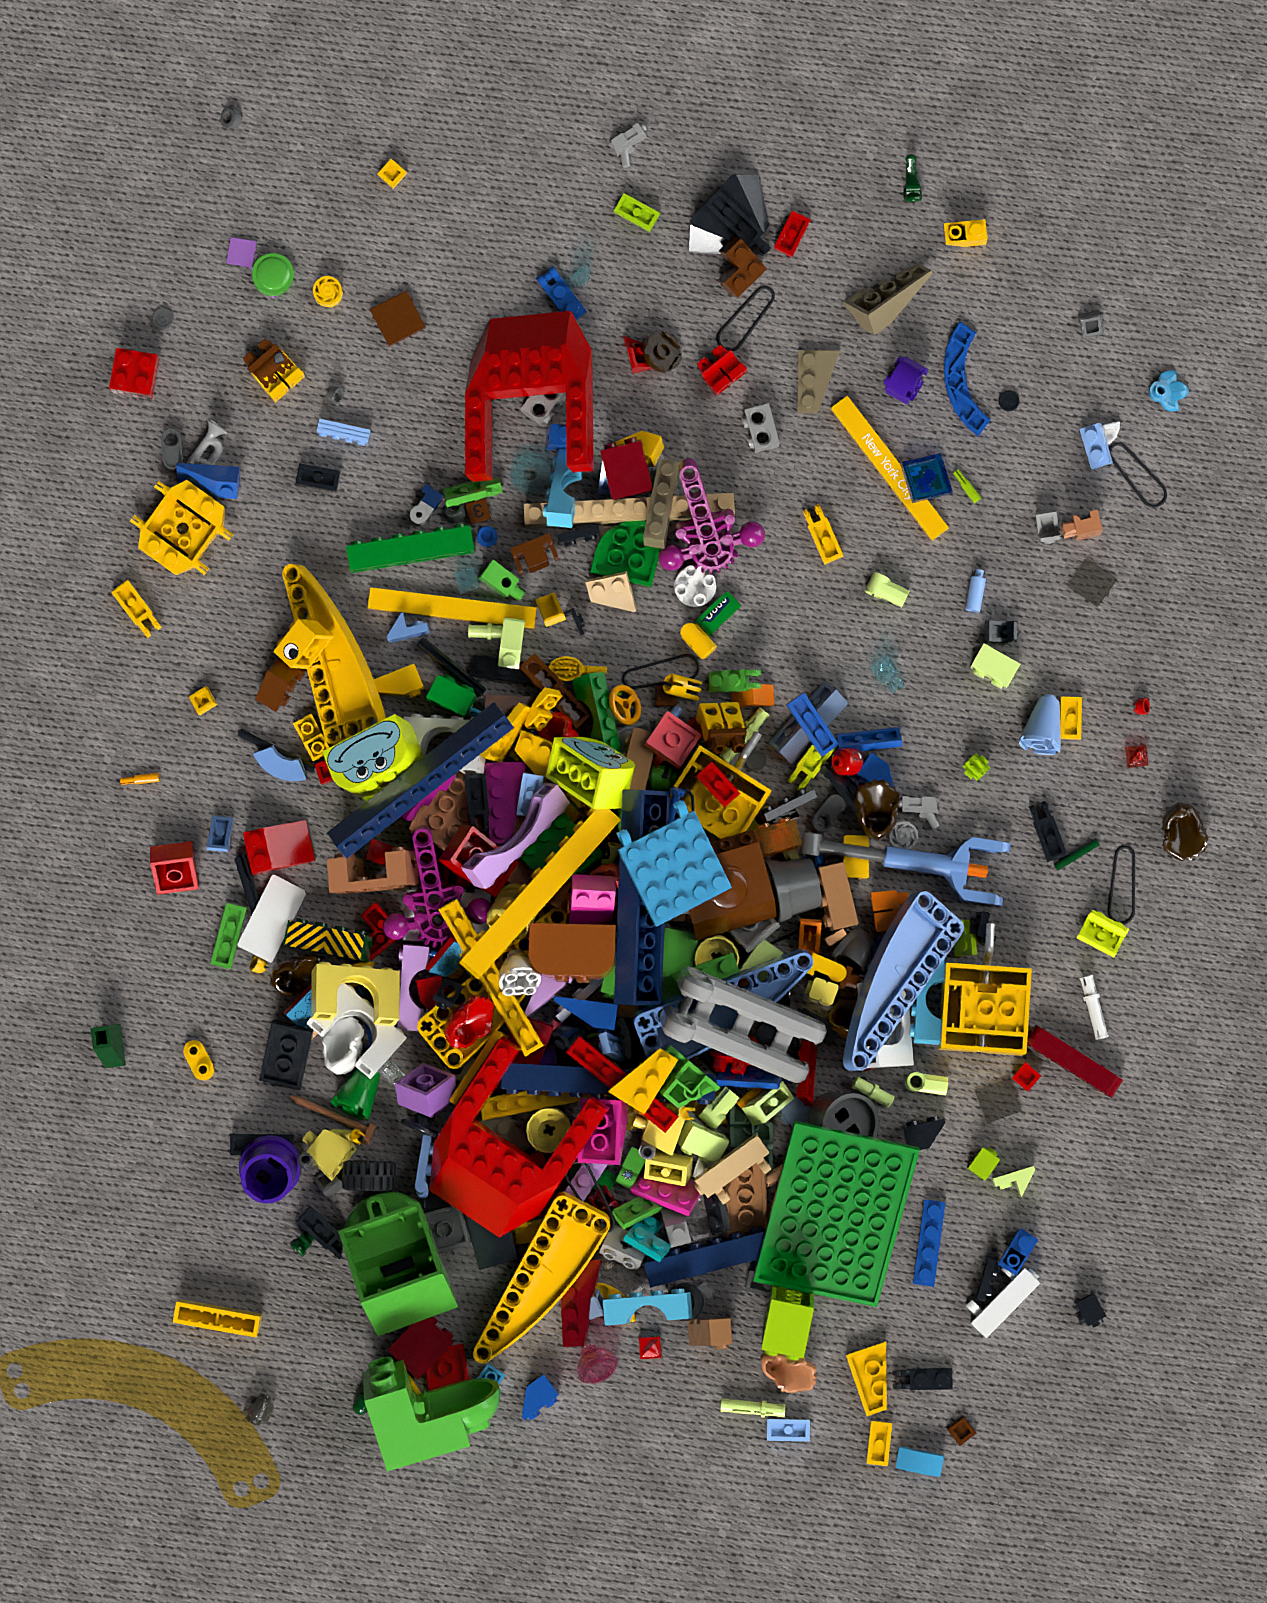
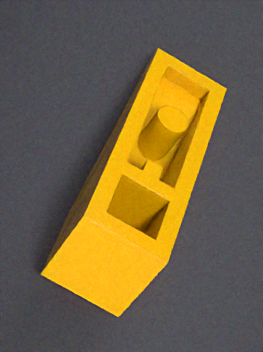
[374,664,424,698]

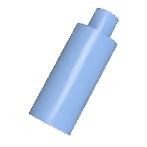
[965,569,986,612]

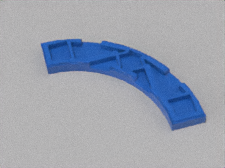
[944,321,991,437]

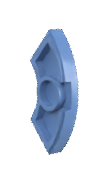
[253,745,308,781]

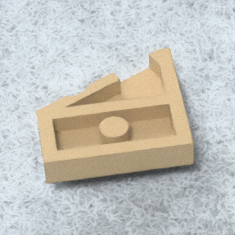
[585,571,637,612]

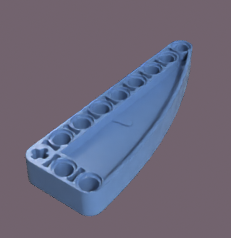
[843,891,964,1071]
[633,949,813,1059]

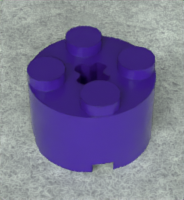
[884,356,928,405]

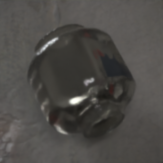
[243,1393,274,1426]

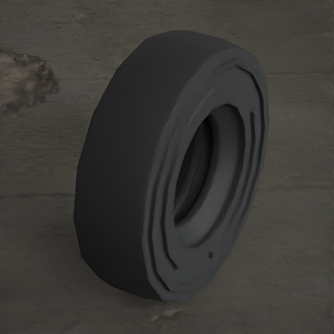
[668,1283,704,1321]

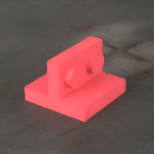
[644,711,702,769]

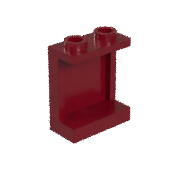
[600,437,653,500]
[388,1316,454,1379]

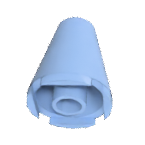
[1019,694,1061,755]

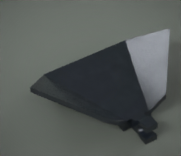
[688,175,771,255]

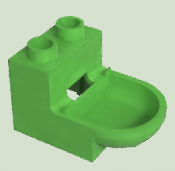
[338,1191,458,1336]
[362,1357,501,1472]

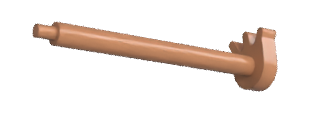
[290,1095,377,1145]

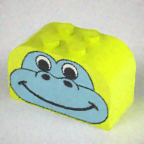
[322,714,423,798]
[545,737,635,809]

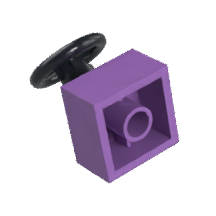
[395,1063,457,1139]

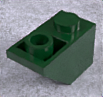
[90,1024,126,1068]

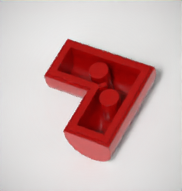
[360,902,396,961]

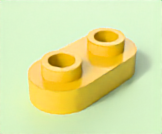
[183,1040,215,1081]

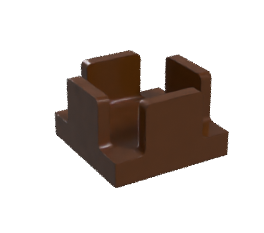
[510,533,559,576]

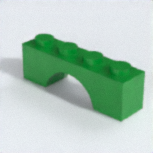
[572,672,622,754]

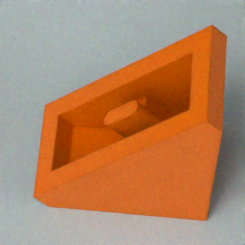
[732,684,774,708]
[798,919,822,955]

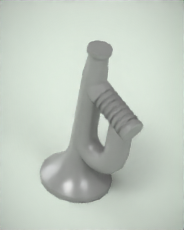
[186,418,228,465]

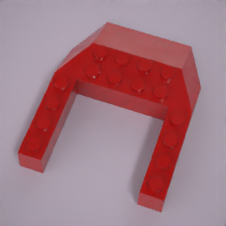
[465,311,594,482]
[429,1037,610,1237]

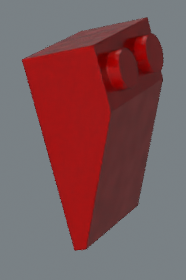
[243,820,315,875]
[439,825,518,897]

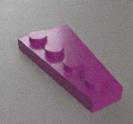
[484,762,526,846]

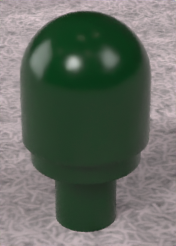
[352,1392,368,1415]

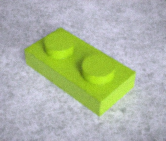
[614,193,660,232]

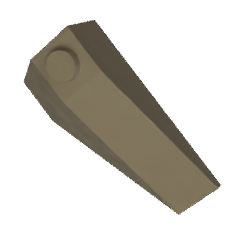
[844,264,933,335]

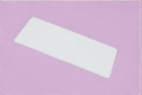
[237,875,306,963]

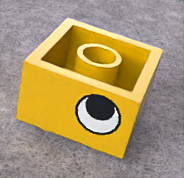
[273,619,334,669]

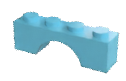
[543,448,583,528]
[910,957,945,1045]
[603,1289,693,1326]

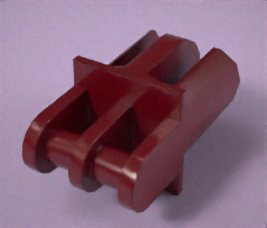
[588,1184,619,1228]

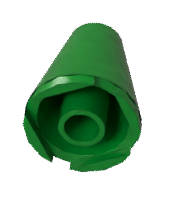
[331,1068,382,1121]

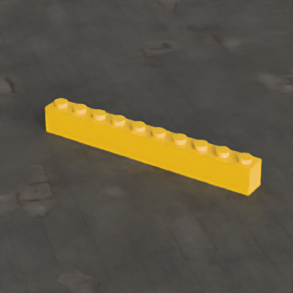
[459,808,621,979]

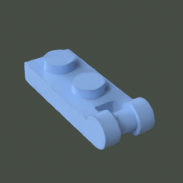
[415,1135,434,1198]

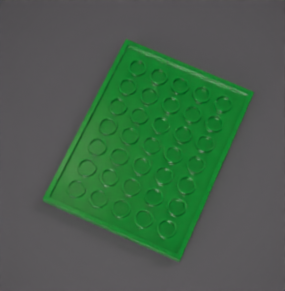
[753,1121,920,1307]

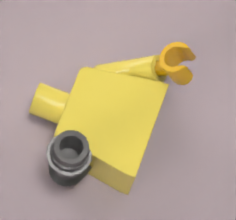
[632,1103,695,1160]
[298,1129,365,1181]

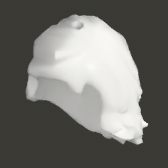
[321,1016,364,1075]

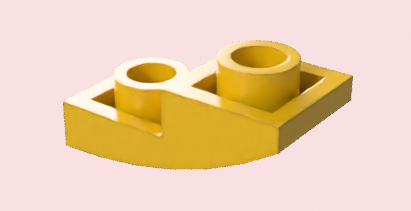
[524,687,563,731]
[293,713,330,761]

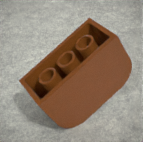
[529,923,617,983]

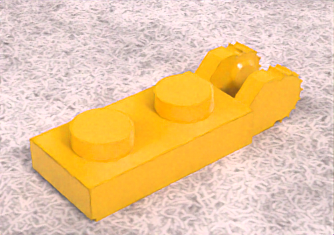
[802,504,843,565]
[111,579,162,638]

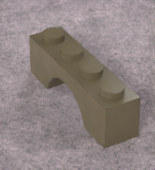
[643,459,680,549]

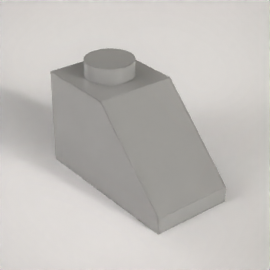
[661,1207,691,1248]

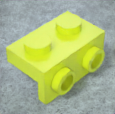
[1077,910,1129,958]

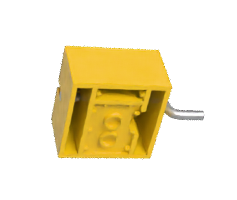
[670,731,772,842]
[938,923,1032,1056]

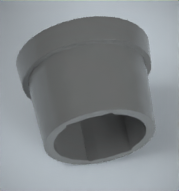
[764,857,822,923]
[808,1092,879,1138]

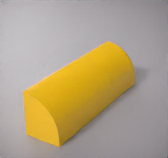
[173,1299,263,1338]

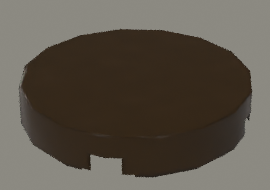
[642,331,682,373]

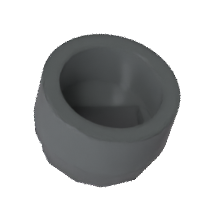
[326,386,344,404]

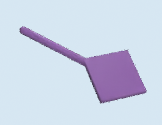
[226,237,275,298]

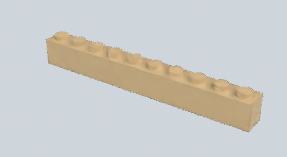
[524,493,735,528]

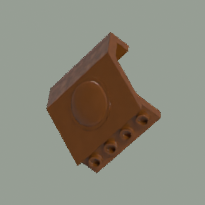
[689,830,777,941]

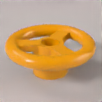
[609,685,641,725]

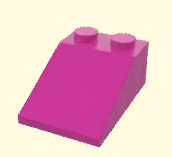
[568,874,616,925]
[578,1098,628,1165]

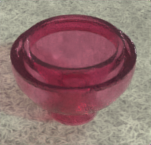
[577,1344,618,1384]

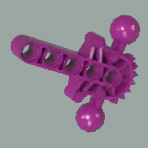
[658,458,765,574]
[383,825,492,947]

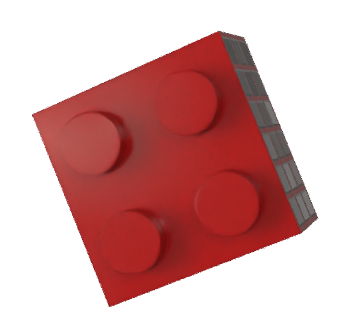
[109,348,160,399]

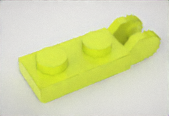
[788,745,838,790]

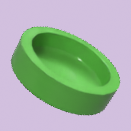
[252,253,294,296]

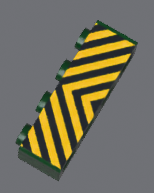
[283,918,373,963]

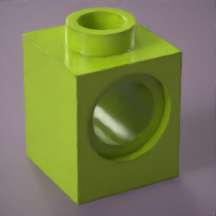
[967,1147,1000,1181]

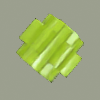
[963,753,990,781]

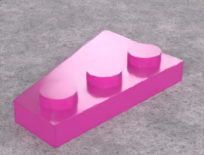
[630,1174,701,1216]

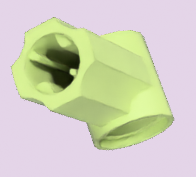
[865,572,910,608]
[905,1072,948,1096]
[698,1087,739,1131]

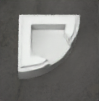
[1102,421,1120,445]

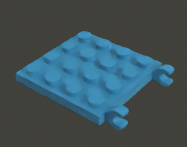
[616,800,732,927]

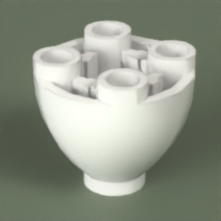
[498,950,541,996]

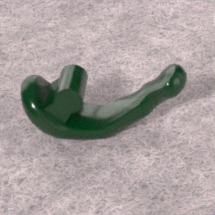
[903,154,922,202]
[289,1231,314,1257]

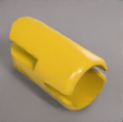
[680,623,717,659]
[663,673,702,701]

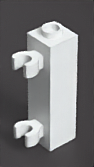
[966,1268,1040,1338]

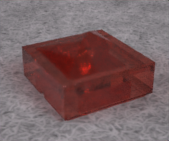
[1125,745,1149,768]

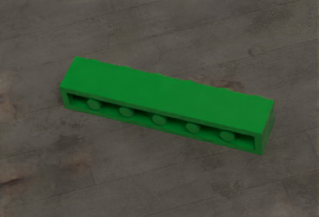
[346,523,475,573]

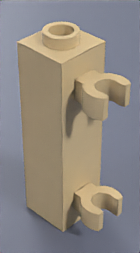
[694,1133,771,1204]

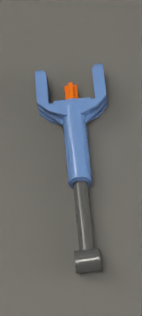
[800,833,1010,907]

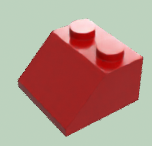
[150,841,199,895]

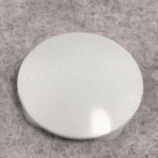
[674,565,716,607]

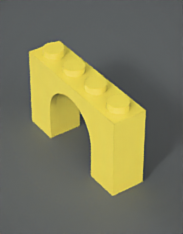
[311,962,400,1026]

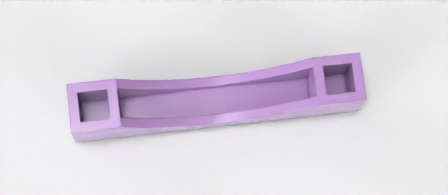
[461,782,570,889]

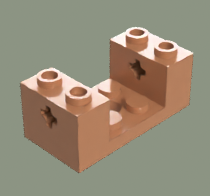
[327,847,422,894]

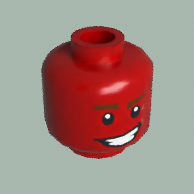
[832,748,863,776]

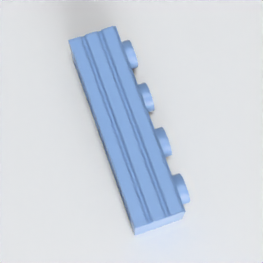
[317,418,371,446]

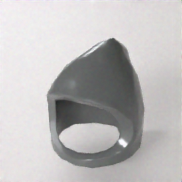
[832,929,878,975]

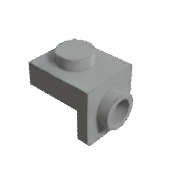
[1035,509,1061,544]

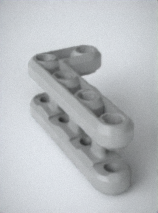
[659,966,827,1083]

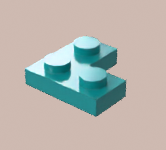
[623,1216,671,1262]

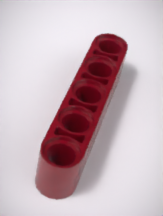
[1027,1025,1123,1098]

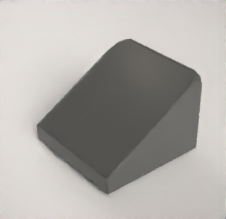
[1078,310,1104,338]
[313,1172,342,1199]

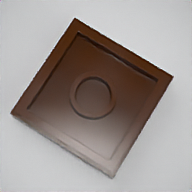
[369,290,426,347]

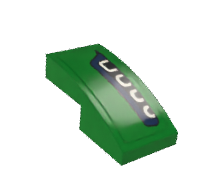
[695,591,742,636]

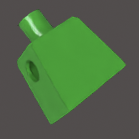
[477,560,526,601]

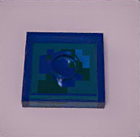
[900,453,953,503]

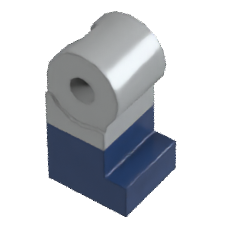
[410,484,444,526]

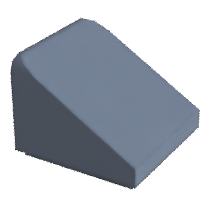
[589,1288,604,1320]

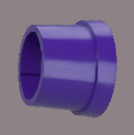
[239,1135,302,1204]

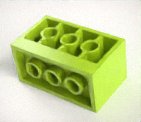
[761,1285,814,1360]

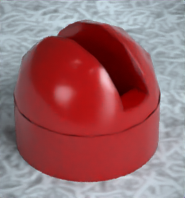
[1133,698,1150,715]

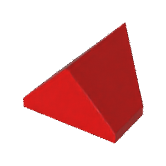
[622,335,653,374]

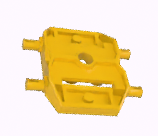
[130,480,234,575]

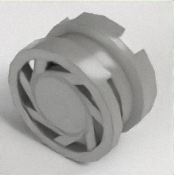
[888,821,918,849]

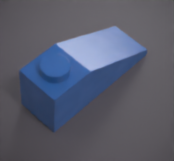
[177,463,240,499]
[554,996,618,1033]

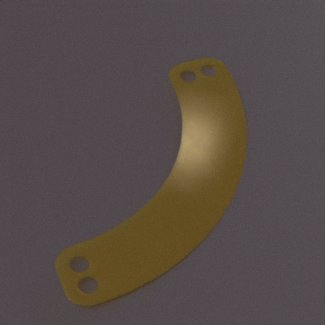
[0,1339,281,1508]

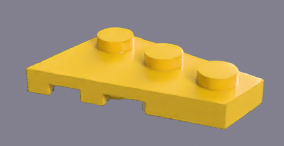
[480,702,531,763]
[846,1341,887,1416]

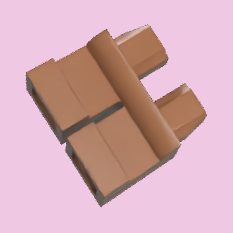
[1061,509,1103,541]

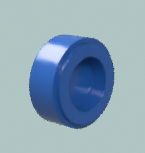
[477,526,498,548]

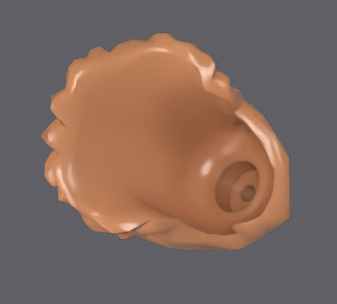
[760,1352,818,1393]

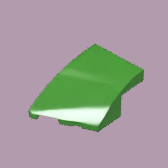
[659,1044,720,1108]

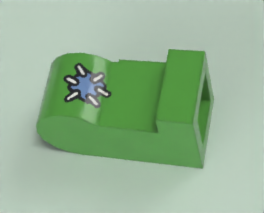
[615,1147,646,1189]

